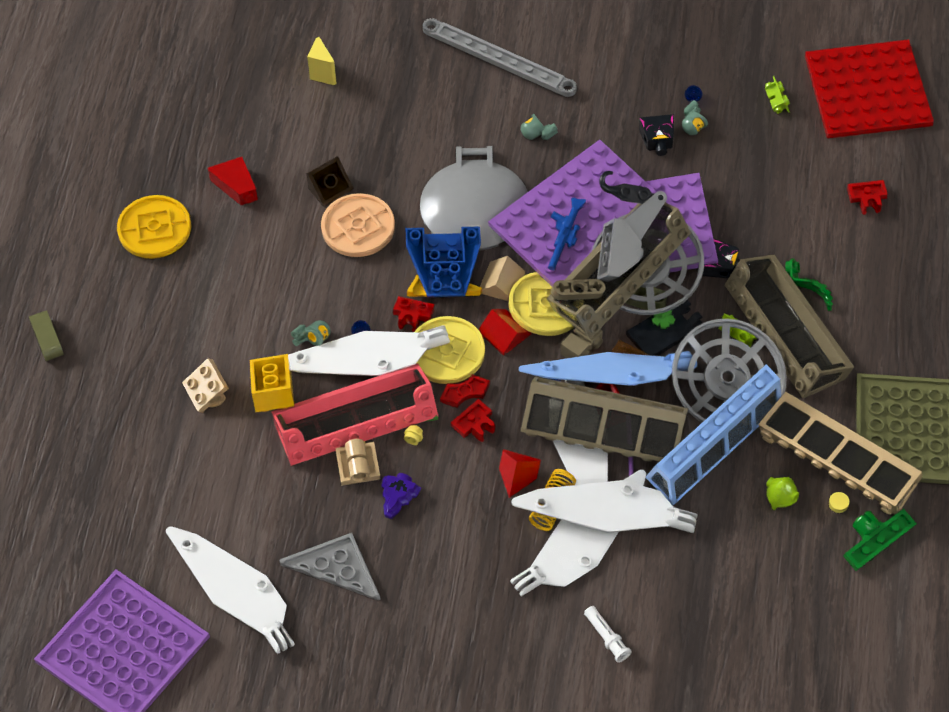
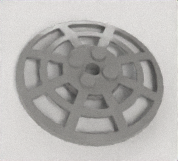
[592,213,704,315]
[672,318,787,422]

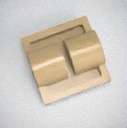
[182,358,229,413]
[335,439,380,486]

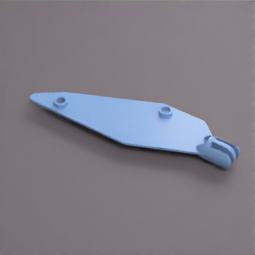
[519,351,697,386]

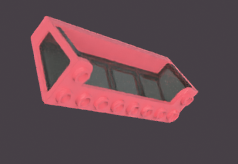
[271,363,438,466]

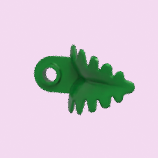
[785,258,833,311]

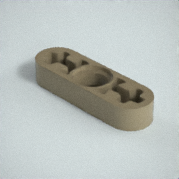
[551,279,606,300]

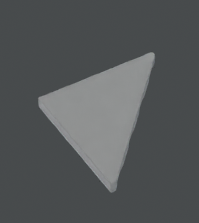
[280,533,380,600]

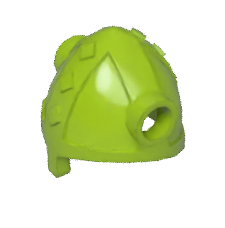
[766,477,799,510]

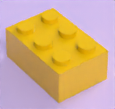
[250,354,294,412]

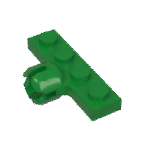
[843,508,917,571]

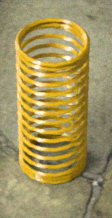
[529,469,576,531]

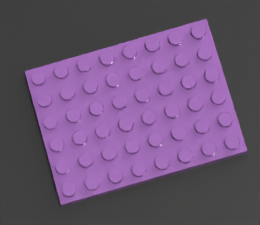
[488,140,672,286]

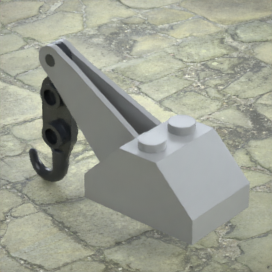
[597,171,667,282]

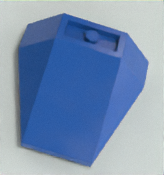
[405,226,481,297]

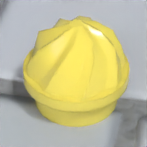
[404,425,423,445]

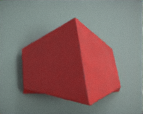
[499,449,541,498]

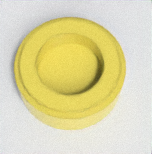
[829,492,850,513]

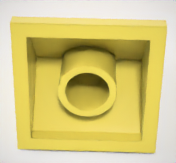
[307,37,337,85]

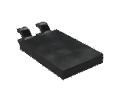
[626,300,703,356]

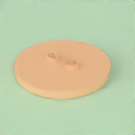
[321,193,395,257]

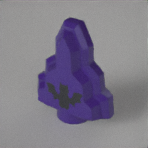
[381,473,421,519]

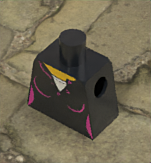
[639,114,674,156]
[702,238,748,278]

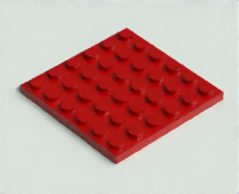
[805,39,934,139]

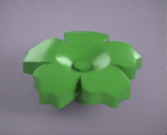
[652,310,675,329]

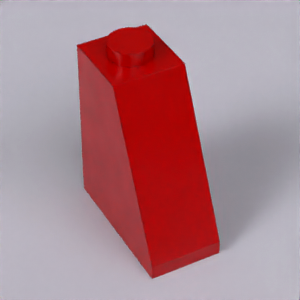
[208,157,258,205]

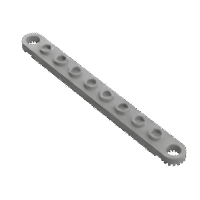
[423,18,577,97]

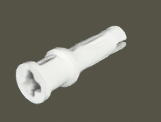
[584,606,632,662]

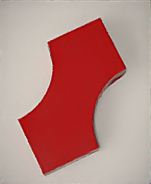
[440,374,490,408]

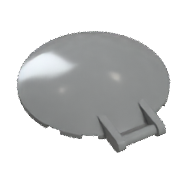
[420,146,528,250]

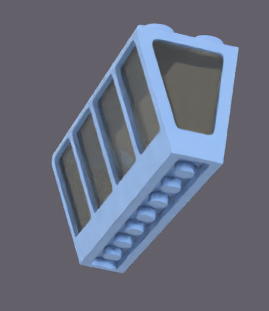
[646,364,781,506]

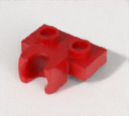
[847,180,888,215]
[393,296,435,332]
[451,399,496,442]

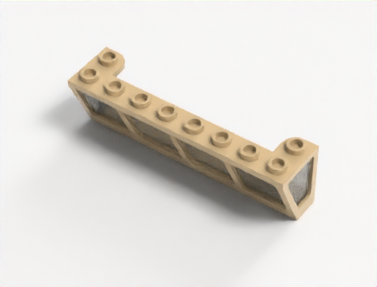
[758,392,922,515]

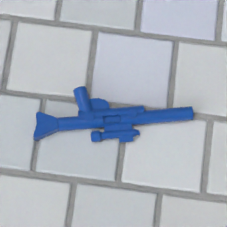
[548,197,586,271]

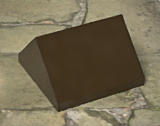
[306,156,354,206]

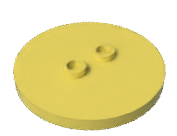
[508,272,584,336]
[415,316,485,384]

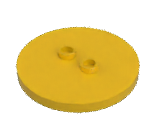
[117,195,191,259]

